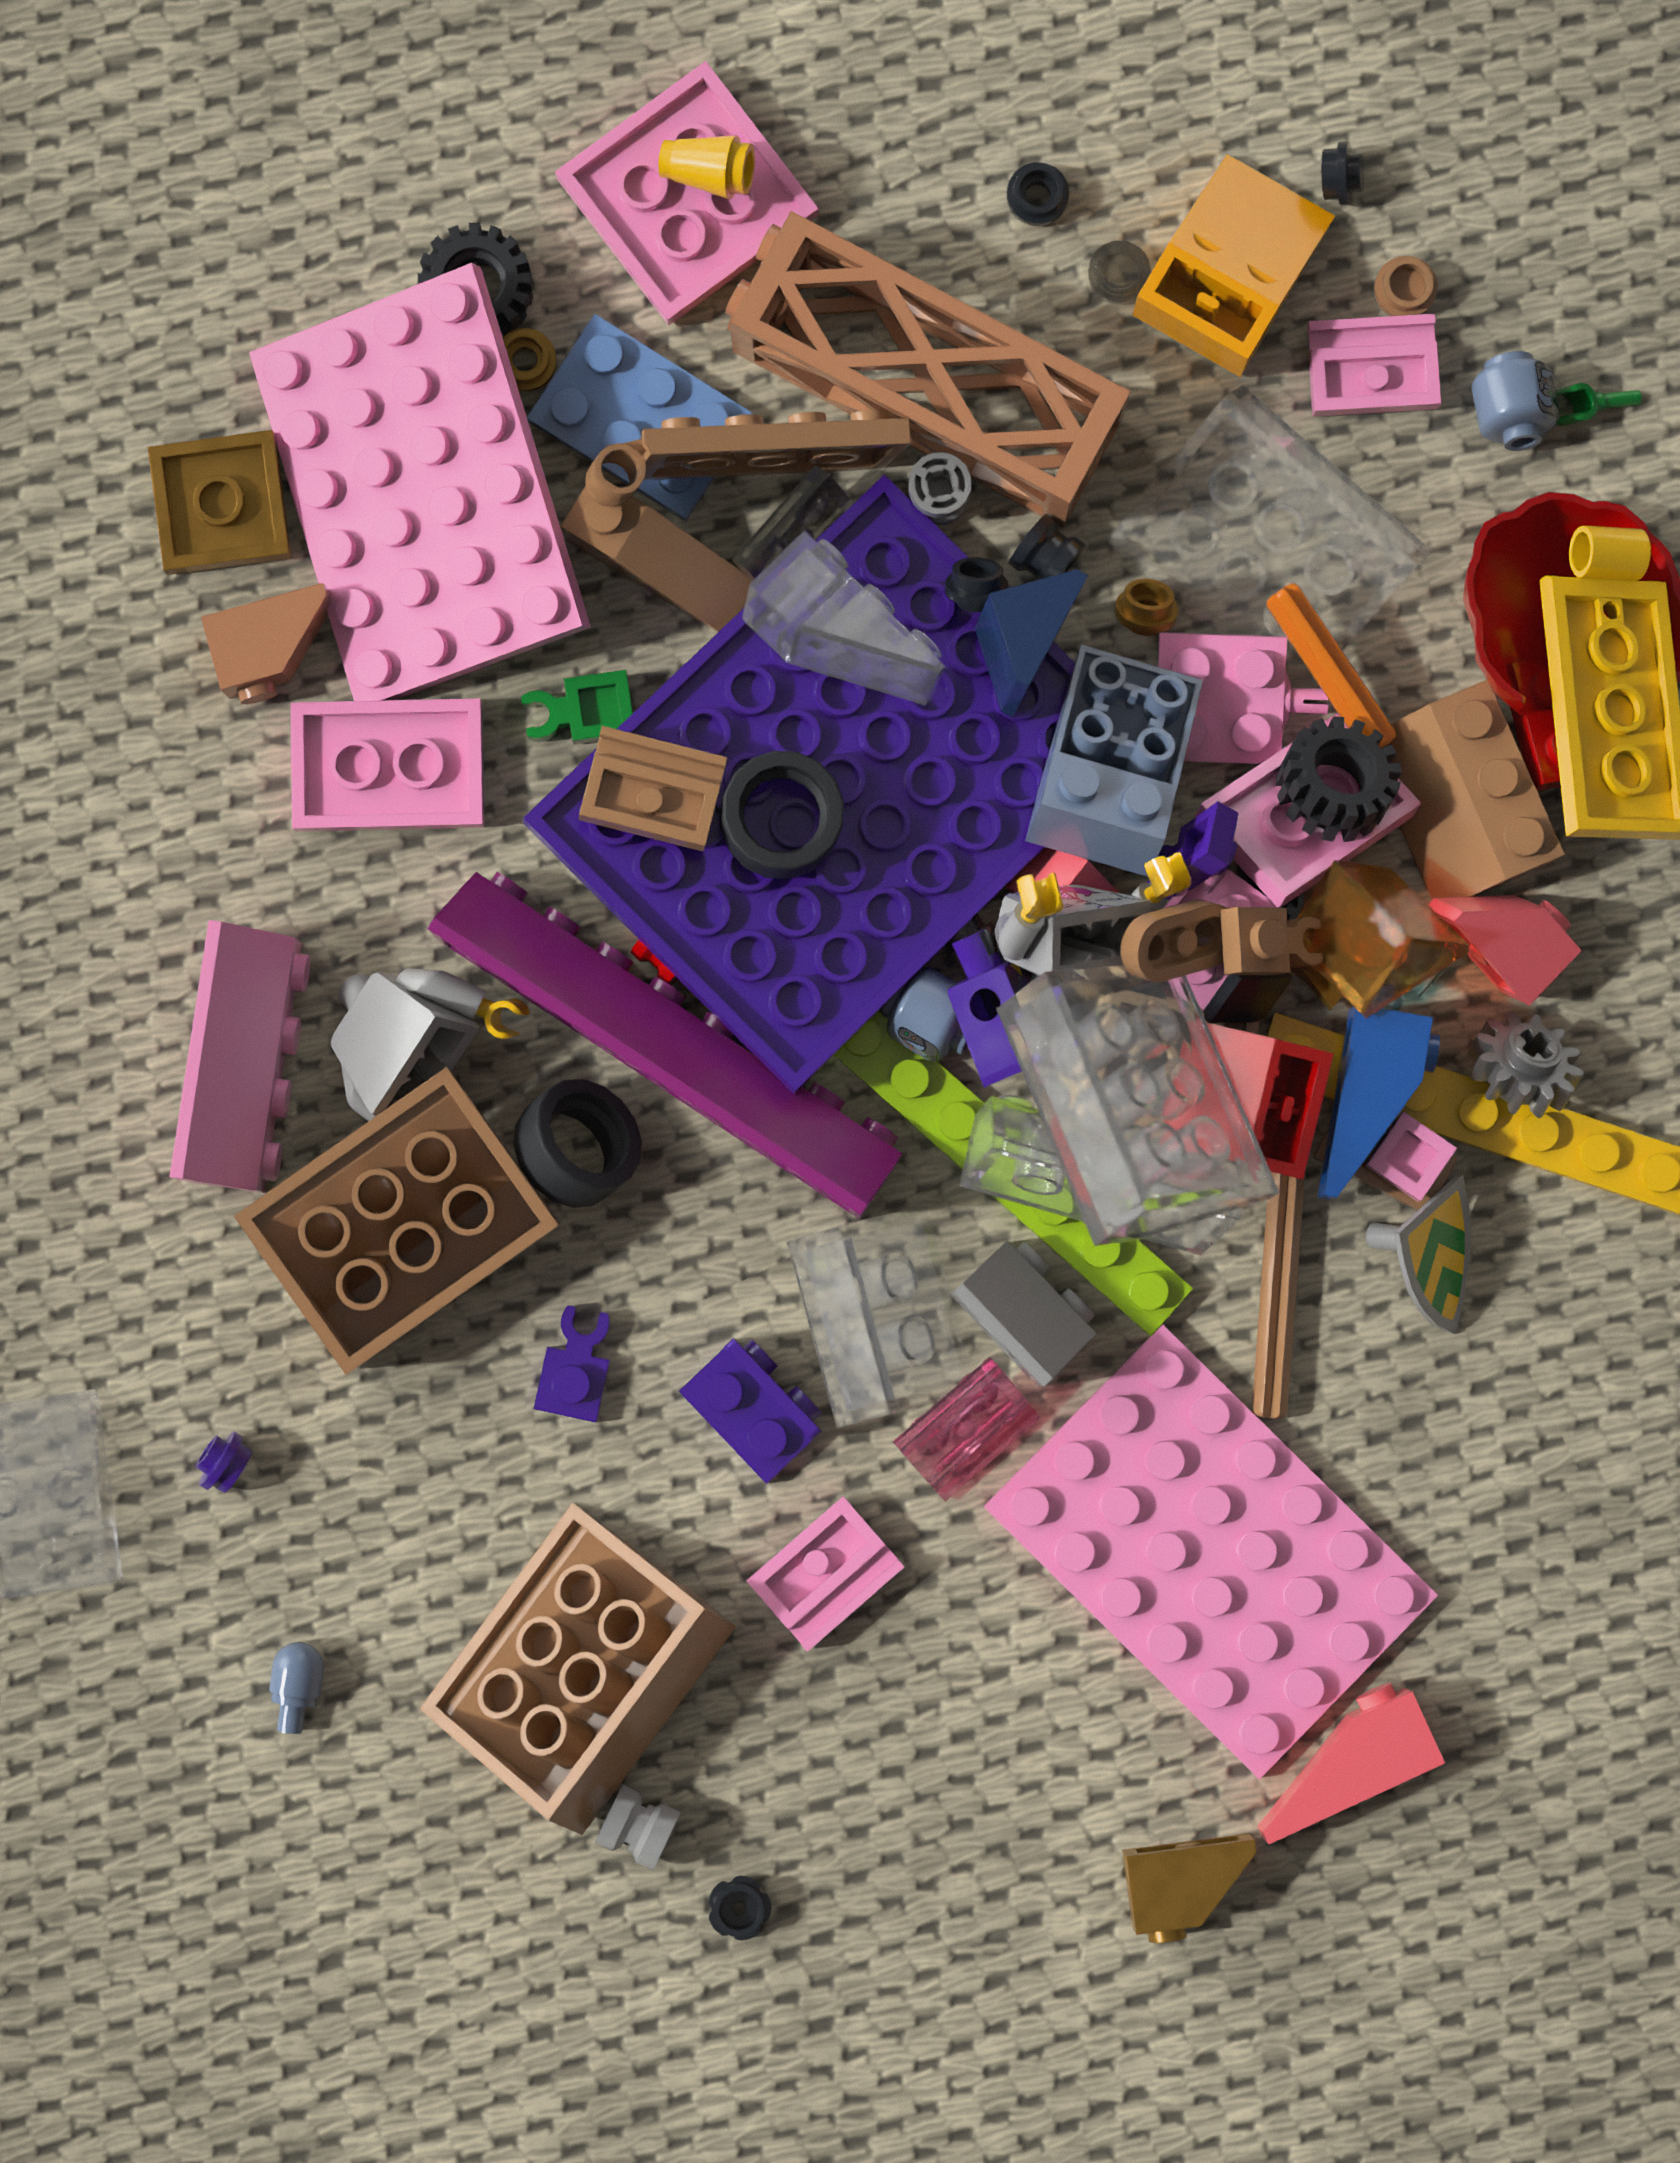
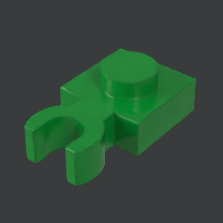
[521,669,633,744]

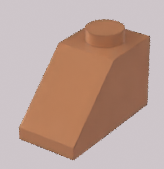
[201,583,331,704]

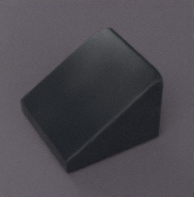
[1202,973,1292,1023]

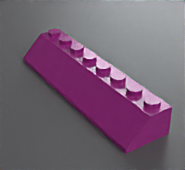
[427,872,903,1219]

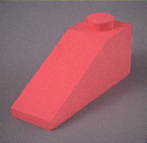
[1257,1683,1445,1845]

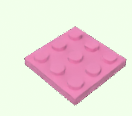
[555,61,819,326]

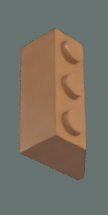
[1383,680,1565,900]

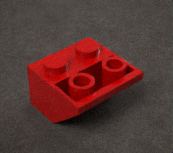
[1157,1019,1334,1180]

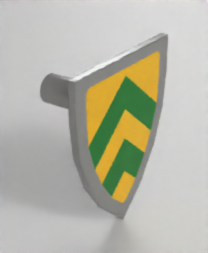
[1366,1174,1471,1334]

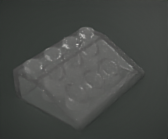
[1108,385,1433,688]
[996,965,1280,1246]

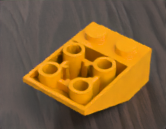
[1132,154,1335,378]

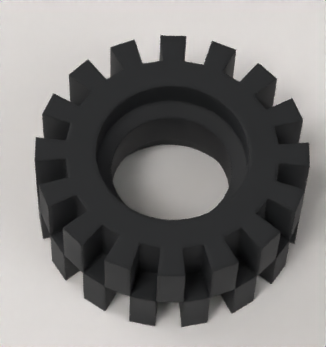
[417,223,534,336]
[1276,716,1402,842]

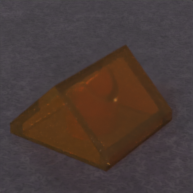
[1297,860,1469,1019]

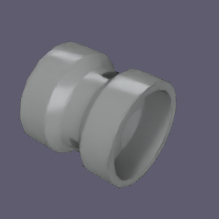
[908,452,971,525]
[595,1784,681,1871]

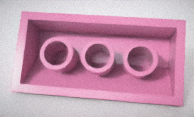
[170,920,311,1193]

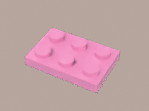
[291,698,485,832]
[1195,713,1422,908]

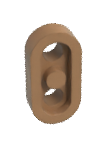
[1121,900,1228,982]

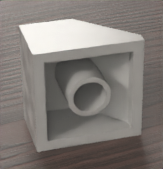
[950,1240,1096,1387]

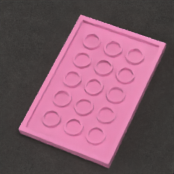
[249,263,591,701]
[983,1324,1438,1779]

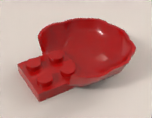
[1463,492,1680,791]

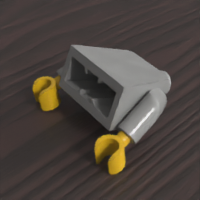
[995,852,1191,980]
[331,968,530,1121]

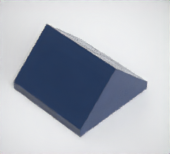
[975,569,1088,718]

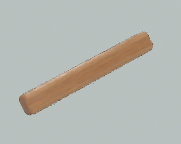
[1252,1172,1305,1419]

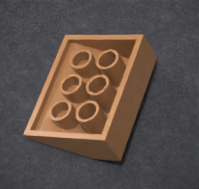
[234,1067,560,1375]
[420,1502,736,1835]

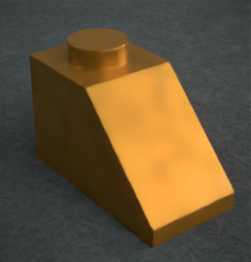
[1122,1833,1257,1943]

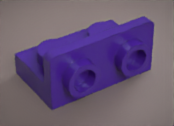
[679,1338,822,1484]

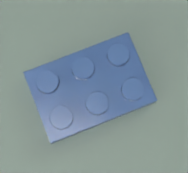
[527,314,753,522]

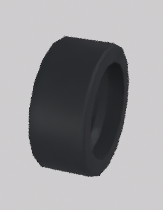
[720,751,844,879]
[513,1079,642,1208]

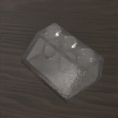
[787,1206,976,1428]

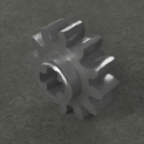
[1466,1011,1584,1118]

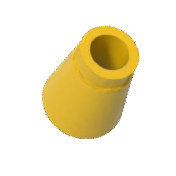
[658,135,755,200]

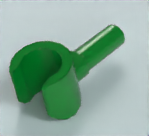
[1555,383,1642,426]

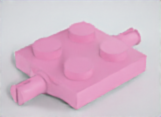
[1157,632,1329,764]

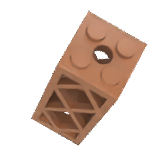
[725,211,1131,528]

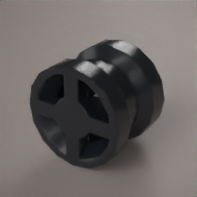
[1008,514,1086,580]

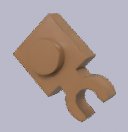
[1220,907,1323,975]

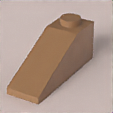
[560,480,758,632]

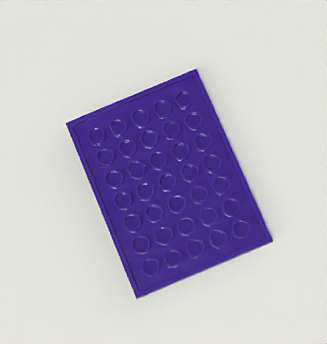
[523,474,1075,1094]

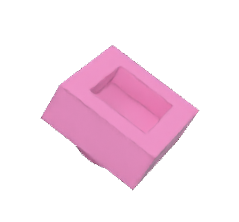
[1364,1112,1457,1202]

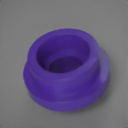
[195,1431,253,1494]

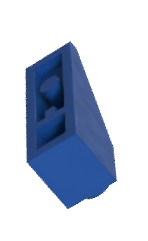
[1317,1004,1440,1200]

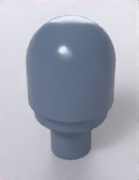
[269,1642,324,1734]

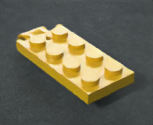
[1540,526,1680,840]

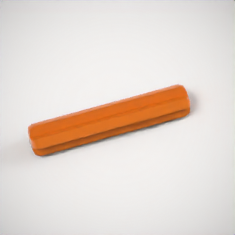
[1266,583,1396,749]

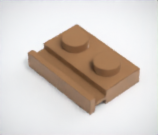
[579,726,727,852]

